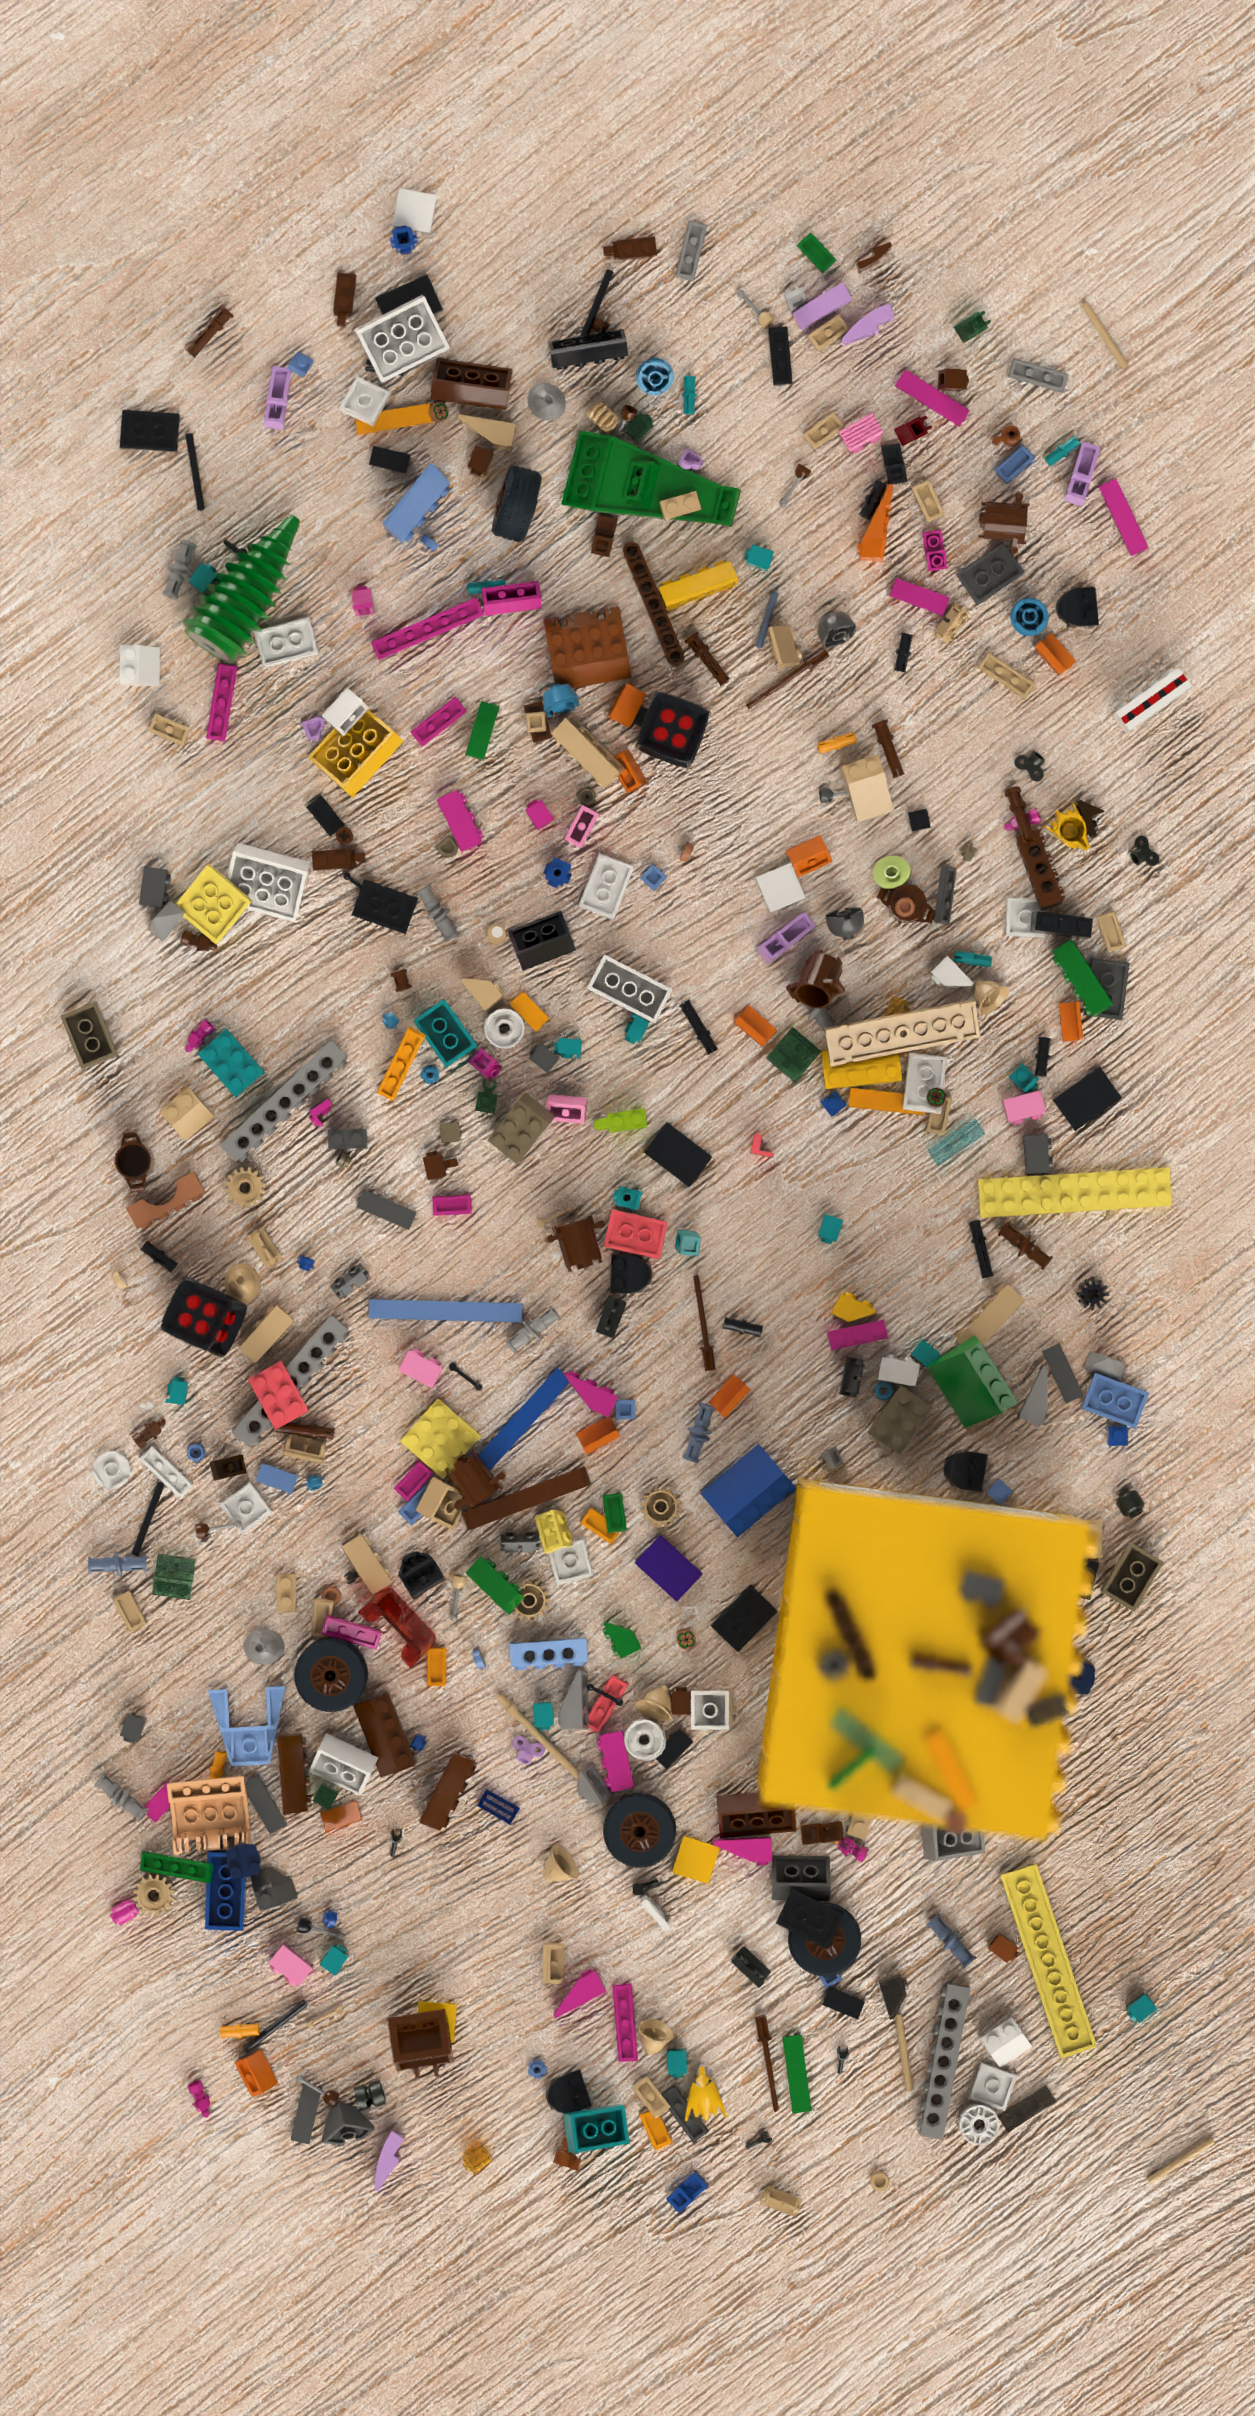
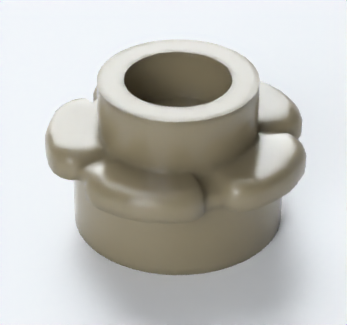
[578,787,597,806]
[961,843,977,862]
[335,1151,352,1169]

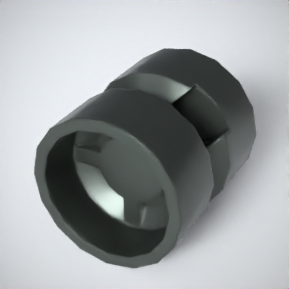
[354,2080,386,2111]

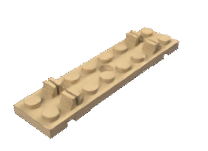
[824,999,980,1066]

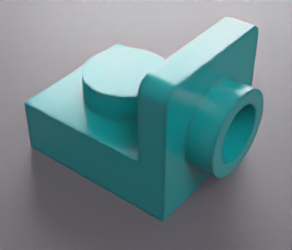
[1009,1063,1039,1093]

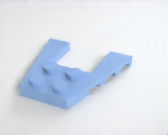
[208,1686,285,1766]

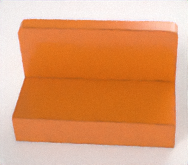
[1034,633,1075,676]
[606,683,647,727]
[786,835,833,878]
[1059,1001,1083,1042]
[734,1006,777,1047]
[709,1375,751,1418]
[576,1416,620,1455]
[235,2050,278,2097]

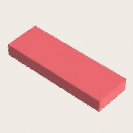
[588,1674,629,1734]

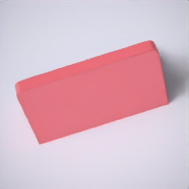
[750,1134,774,1158]

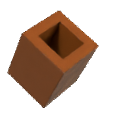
[988,1932,1019,1963]

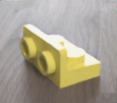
[534,1509,573,1554]

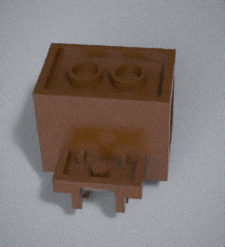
[387,2009,454,2080]

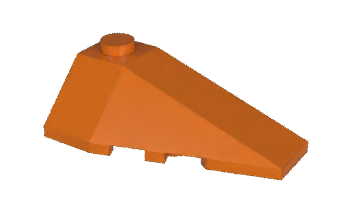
[857,484,893,563]

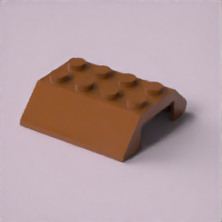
[543,606,632,688]

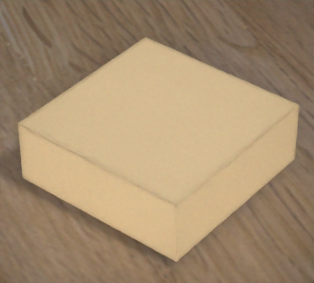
[526,712,546,733]

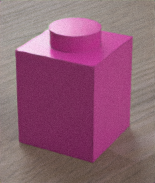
[525,799,554,831]

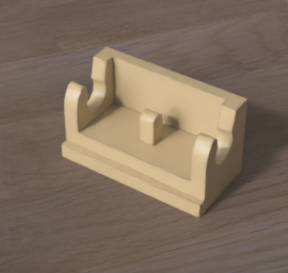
[284,1434,327,1463]
[543,1943,564,1984]

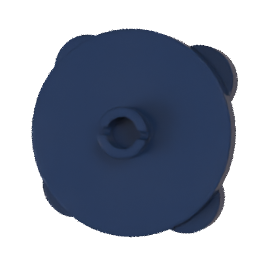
[1068,1661,1095,1695]
[226,1844,261,1878]

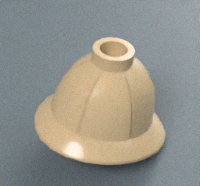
[973,979,1009,1016]
[224,1263,260,1303]
[635,1686,672,1721]
[543,1844,579,1883]
[638,2019,674,2056]

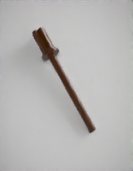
[746,647,830,709]
[693,1275,716,1371]
[755,2015,779,2112]

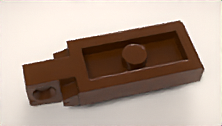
[603,236,657,261]
[333,272,357,327]
[312,849,366,871]

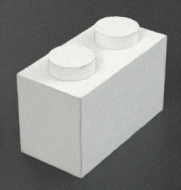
[322,688,369,736]
[877,1354,920,1387]

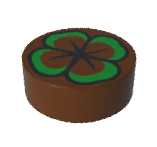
[926,1088,946,1108]

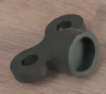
[1015,751,1045,781]
[1130,836,1159,866]

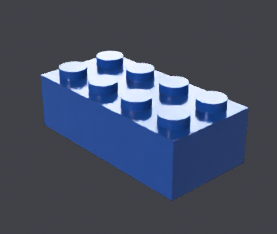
[205,1851,247,1931]

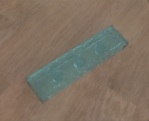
[829,1708,905,1774]

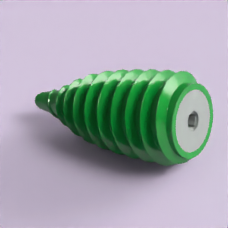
[183,515,300,663]

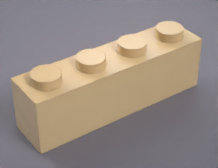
[551,714,625,788]
[955,1284,1025,1345]

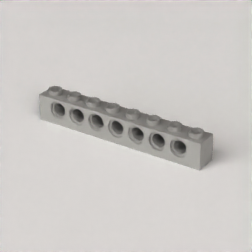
[220,1040,348,1162]
[232,1315,349,1447]
[917,1982,971,2140]

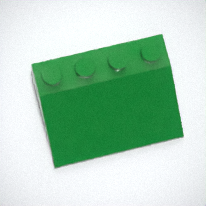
[926,1335,1018,1428]

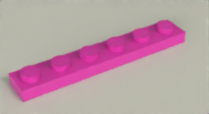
[371,597,484,660]

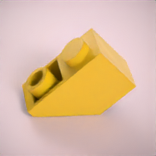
[831,1291,876,1322]

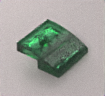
[766,1027,822,1083]
[152,1554,196,1600]

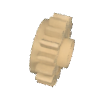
[224,1167,267,1209]
[640,1485,682,1528]
[514,1579,550,1621]
[133,1874,175,1916]

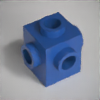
[390,226,418,255]
[543,857,572,888]

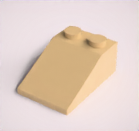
[767,626,802,671]
[840,754,894,823]

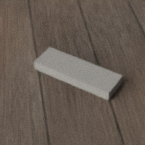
[675,221,707,282]
[1008,358,1069,394]

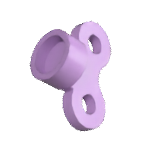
[512,1736,545,1764]

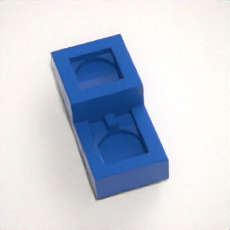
[666,2171,709,2213]

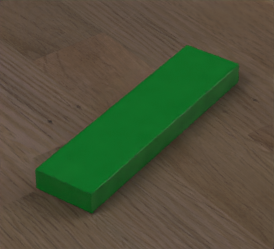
[140,1851,213,1883]
[782,2034,812,2114]

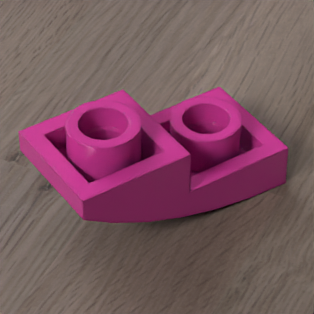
[922,529,948,572]

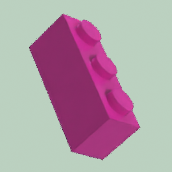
[481,581,542,616]
[437,790,484,853]
[827,1320,888,1350]
[596,1730,634,1792]

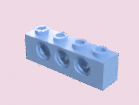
[509,1638,588,1670]

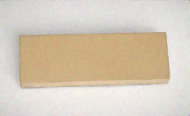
[978,652,1036,700]

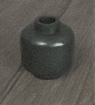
[1116,1489,1145,1519]

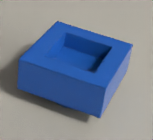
[820,1090,847,1117]
[1108,1426,1128,1446]

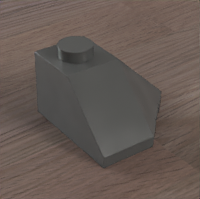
[251,1867,298,1911]
[321,2103,375,2145]

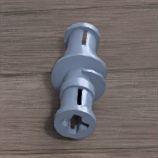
[682,1403,716,1463]
[88,1552,147,1577]
[927,1914,977,1969]

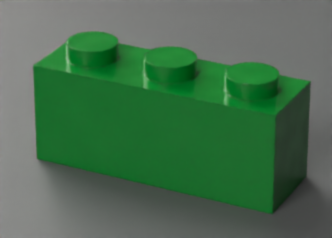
[466,1556,525,1614]

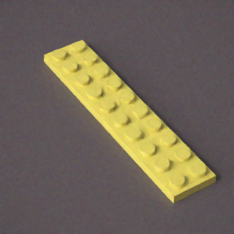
[978,1167,1172,1218]
[1000,1863,1097,2058]

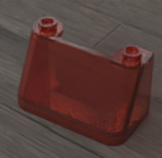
[358,1587,436,1668]

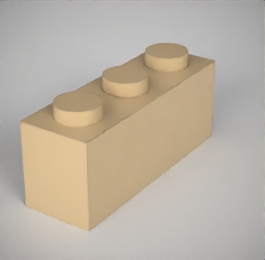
[239,1305,295,1364]
[341,1534,393,1596]
[991,1657,1048,1723]

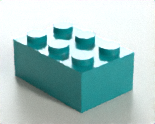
[413,999,478,1069]
[198,1029,265,1098]
[563,2104,630,2153]

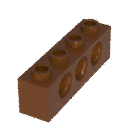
[1015,829,1065,911]

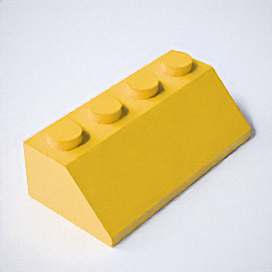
[658,560,739,611]
[821,1051,902,1090]

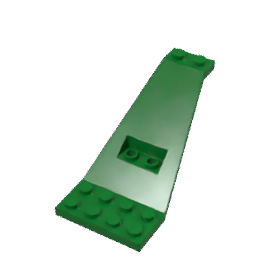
[561,431,741,527]

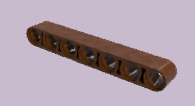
[623,542,684,667]
[461,1466,591,1531]

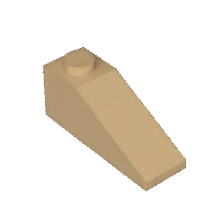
[458,414,516,451]
[892,1774,954,1822]

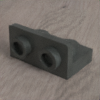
[596,1296,626,1338]
[731,1946,771,1988]

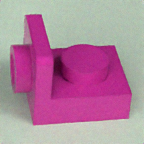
[468,1048,502,1081]
[309,1099,333,1127]

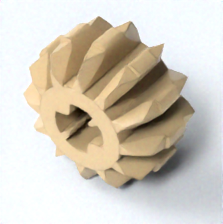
[587,401,619,433]

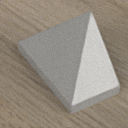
[148,900,185,942]
[1084,1351,1126,1382]
[578,1763,613,1805]

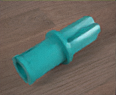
[682,376,697,415]
[1044,435,1081,466]
[467,579,505,594]
[953,950,992,967]

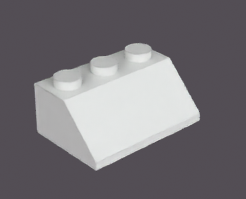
[309,1733,378,1796]

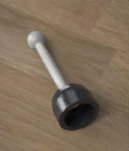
[297,1917,343,1940]

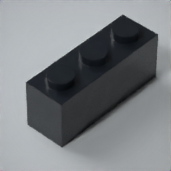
[1030,911,1093,939]

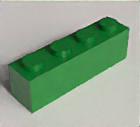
[1052,939,1114,1017]

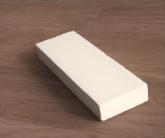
[139,1445,194,1499]

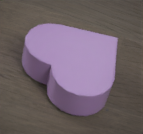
[678,448,703,470]
[301,716,325,741]

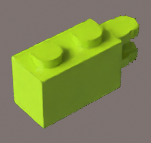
[593,1108,647,1133]

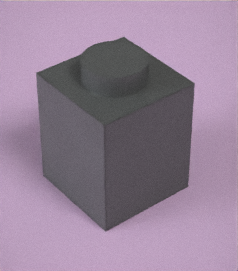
[529,1044,560,1073]
[120,1713,147,1744]

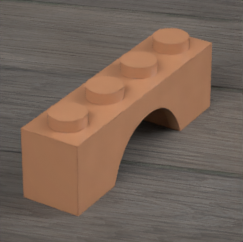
[126,1171,205,1230]

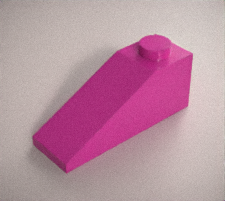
[352,586,375,616]
[713,1836,772,1865]
[553,1969,606,2018]

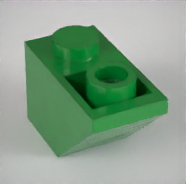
[602,1622,642,1659]

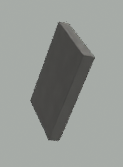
[956,542,1025,606]
[1084,958,1130,1020]

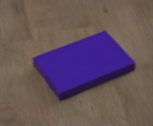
[635,1535,703,1602]

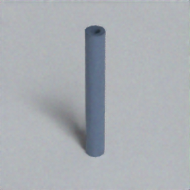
[755,591,779,649]

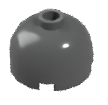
[817,611,857,648]
[826,907,864,940]

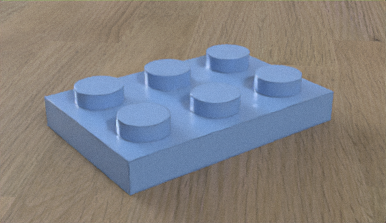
[1081,1373,1149,1429]

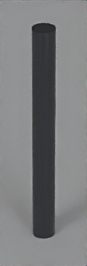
[580,269,614,336]
[185,433,205,510]
[131,1482,165,1556]
[243,2000,308,2053]

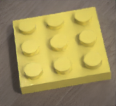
[176,864,253,945]
[400,1398,481,1479]

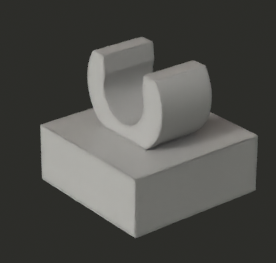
[784,285,808,311]
[818,1446,844,1471]

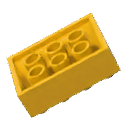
[307,709,404,798]

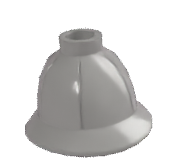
[528,383,566,421]
[244,1629,285,1665]

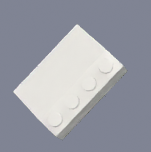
[354,295,450,383]
[227,842,311,922]

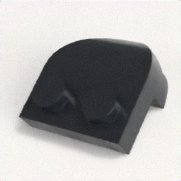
[1056,587,1099,628]
[610,1255,652,1294]
[944,1450,988,1492]
[399,1551,446,1600]
[546,2069,592,2114]

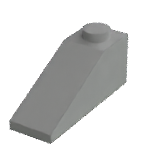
[1018,1365,1049,1427]
[558,1671,589,1731]

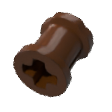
[336,827,354,846]
[391,969,412,992]

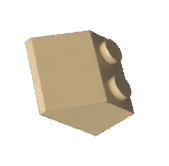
[461,978,504,1012]
[159,1087,215,1142]
[415,1477,466,1530]

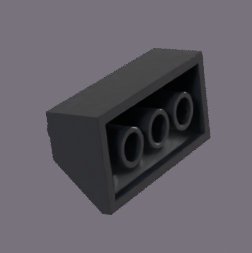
[548,329,628,370]

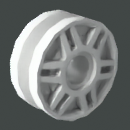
[484,1008,524,1049]
[624,1719,667,1761]
[958,2103,1000,2145]

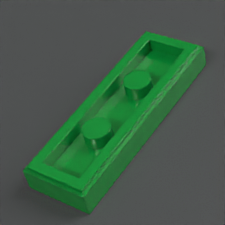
[827,1744,877,1792]

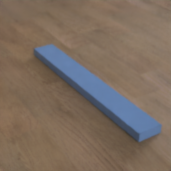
[369,1299,523,1322]

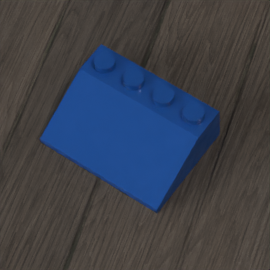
[700,1443,796,1538]

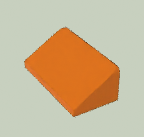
[614,749,647,794]
[320,1801,362,1832]

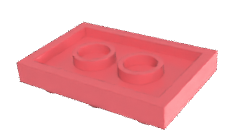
[603,1209,668,1259]
[248,1361,309,1430]

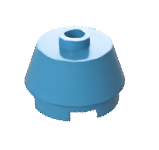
[636,358,674,395]
[1010,598,1049,636]
[543,683,580,717]

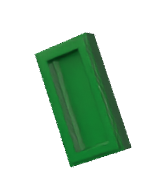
[797,232,837,274]
[602,1493,627,1534]

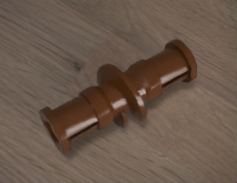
[998,1222,1053,1270]

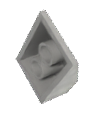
[921,1824,985,1861]

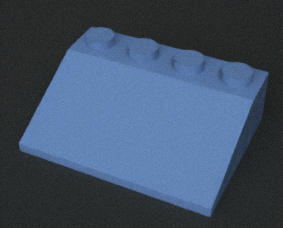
[382,463,451,544]

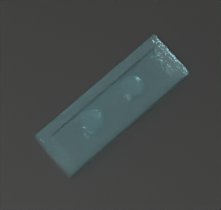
[927,1118,986,1166]

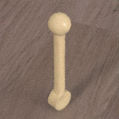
[537,1206,574,1228]
[307,2006,344,2028]

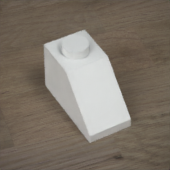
[930,956,974,987]

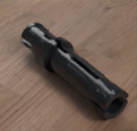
[679,1000,718,1055]
[968,1220,994,1278]

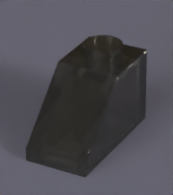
[879,1974,909,2020]

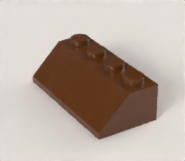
[431,358,513,410]
[353,1692,417,1777]
[277,1733,312,1815]
[419,1750,477,1831]
[716,1792,796,1838]

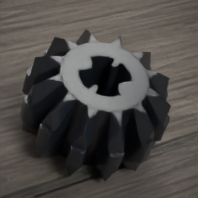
[1076,1278,1109,1310]

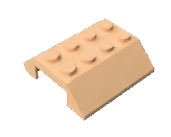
[167,1776,251,1855]

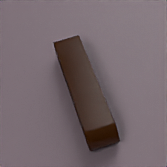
[825,1589,877,1681]

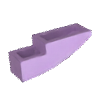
[792,282,852,331]
[841,303,895,346]
[264,366,292,430]
[1064,442,1101,506]
[756,911,816,965]
[375,2128,405,2192]

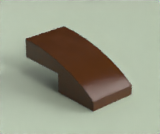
[856,242,892,272]
[591,514,618,557]
[801,1821,844,1845]

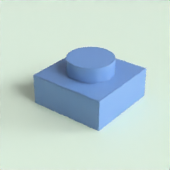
[287,351,314,378]
[640,864,667,891]
[616,1400,635,1420]
[986,1479,1013,1505]

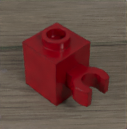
[894,416,932,446]

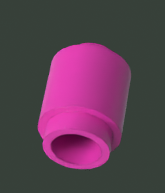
[110,1899,140,1926]

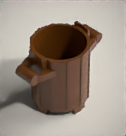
[978,491,1030,554]
[876,884,935,924]
[786,950,845,1009]
[114,1130,155,1192]
[545,1216,605,1272]
[445,1449,507,1511]
[978,1608,1042,1668]

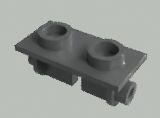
[330,1263,370,1299]
[839,1357,865,1398]
[501,1532,540,1553]

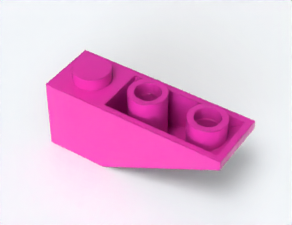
[563,1371,618,1418]

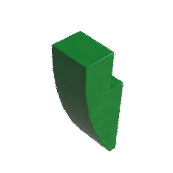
[465,701,500,761]

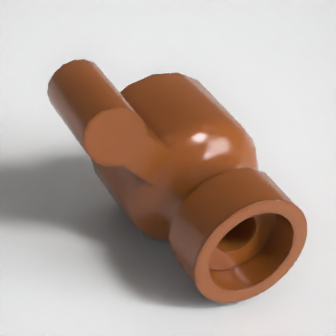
[992,425,1021,447]
[553,2137,581,2171]

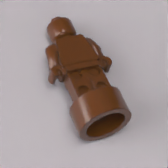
[180,930,218,952]
[132,1418,166,1449]

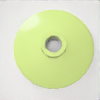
[873,856,911,889]

